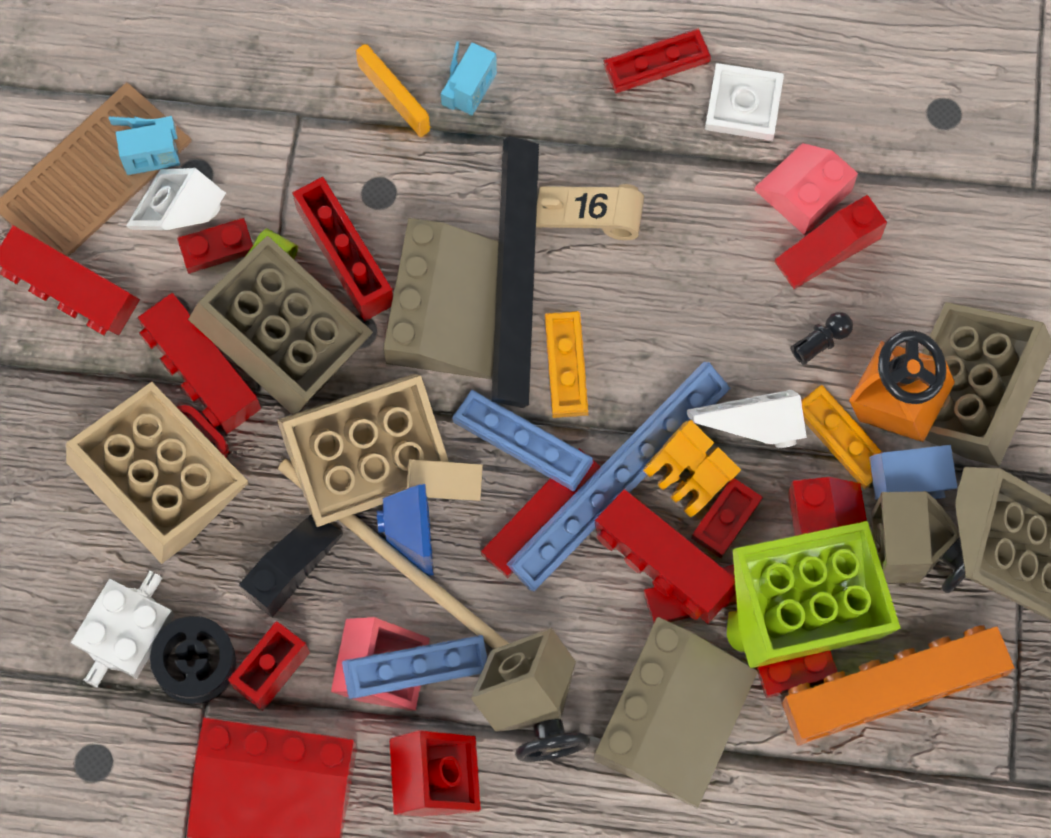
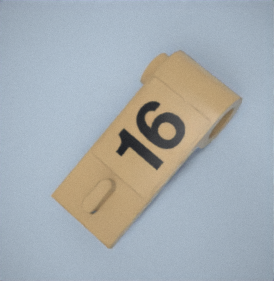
[536,184,644,240]

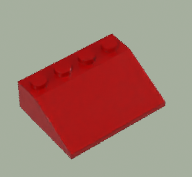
[187,717,358,838]

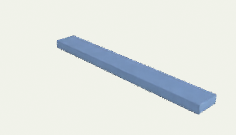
[506,362,731,591]

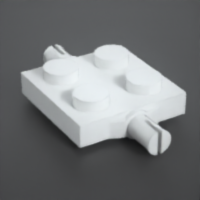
[71,571,175,688]

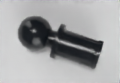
[790,312,853,365]

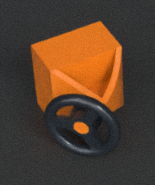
[849,330,955,442]

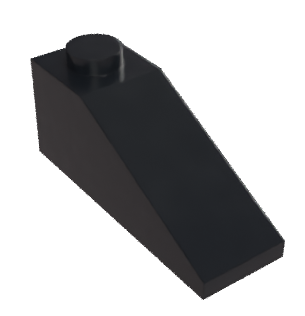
[239,514,343,618]

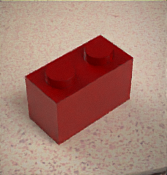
[228,621,310,711]

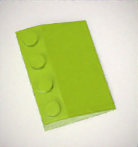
[733,521,901,669]

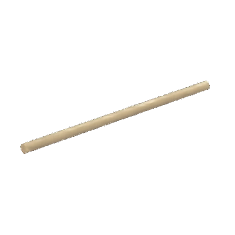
[278,459,510,649]

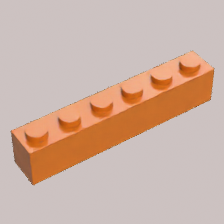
[782,625,1015,746]

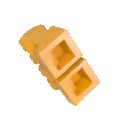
[643,420,741,517]

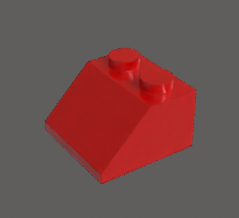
[788,477,867,536]
[389,730,481,817]

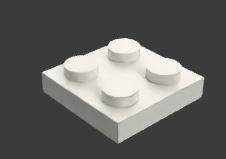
[705,63,784,141]

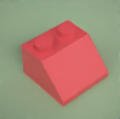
[754,143,858,235]
[331,617,430,711]

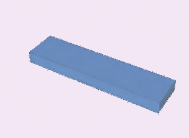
[452,390,594,491]
[342,635,487,699]

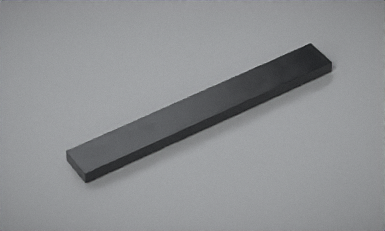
[491,136,539,408]

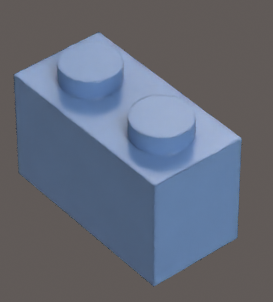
[869,445,957,500]

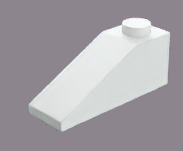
[687,390,807,448]

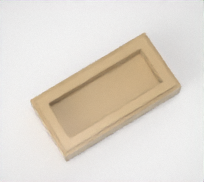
[407,459,483,501]

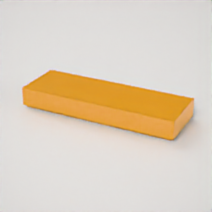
[356,44,430,138]
[545,311,589,418]
[801,384,883,490]

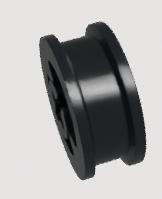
[150,616,237,704]

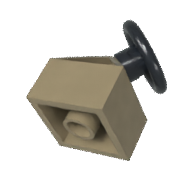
[871,491,966,593]
[471,628,590,762]

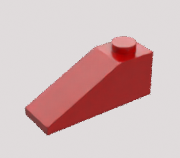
[775,194,887,289]

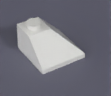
[126,168,226,230]

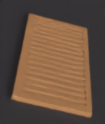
[0,82,192,257]

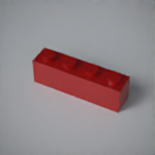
[292,176,393,322]
[0,225,141,336]
[137,292,261,434]
[595,489,736,624]

